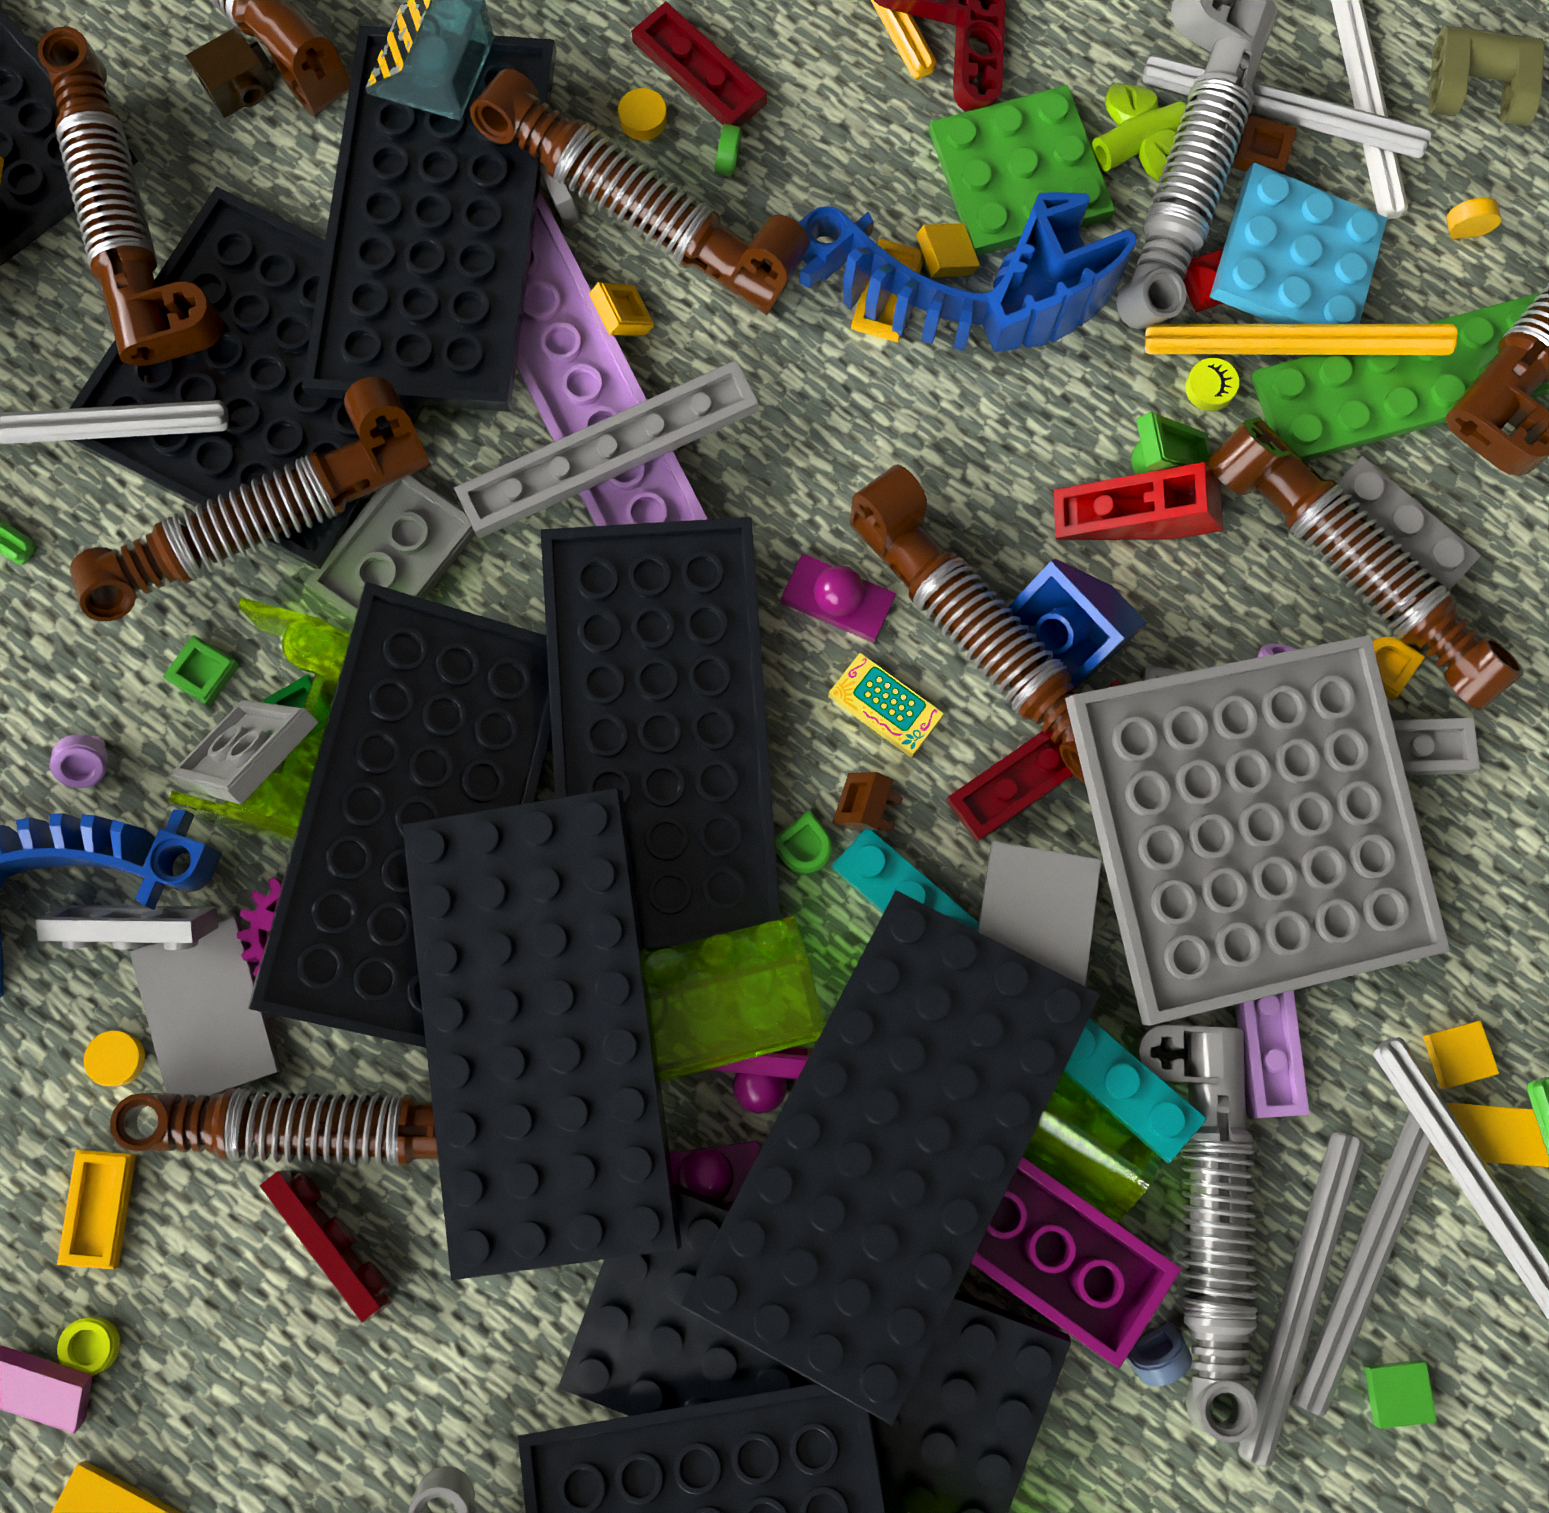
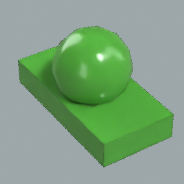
[1131,412,1214,475]

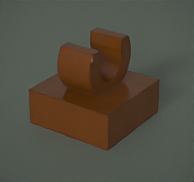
[1232,115,1297,174]
[833,772,903,831]

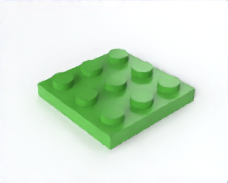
[929,85,1115,256]

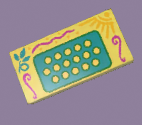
[828,653,944,758]

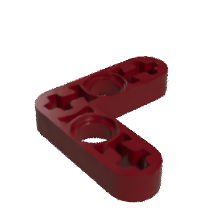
[873,0,1006,112]

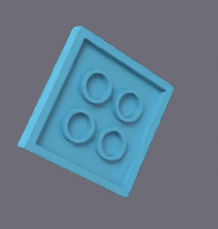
[1210,162,1387,324]

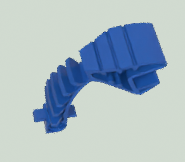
[798,192,1137,353]
[0,810,222,997]

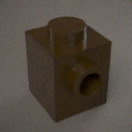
[185,27,274,118]

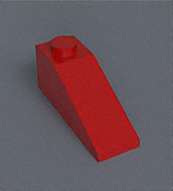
[1053,462,1223,540]

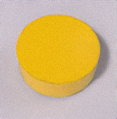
[618,88,667,141]
[1446,197,1501,239]
[84,1030,145,1087]

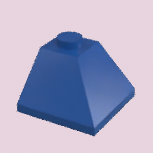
[1005,559,1147,688]

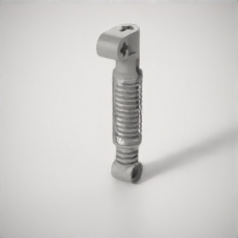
[1116,0,1278,329]
[1129,1025,1258,1443]

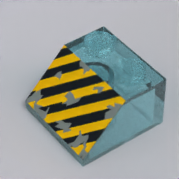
[365,0,495,121]

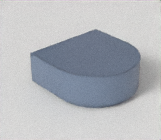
[1126,1322,1192,1386]

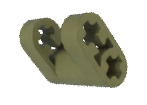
[1428,25,1545,126]

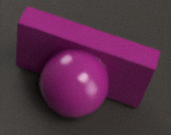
[781,553,896,644]
[705,1039,813,1114]
[670,1141,759,1203]

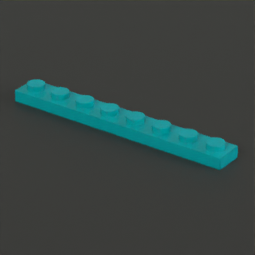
[832,830,1207,1164]

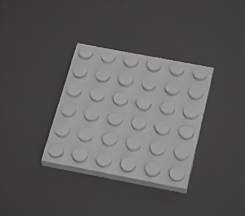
[1065,635,1450,1025]

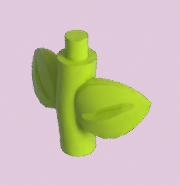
[1092,83,1191,183]

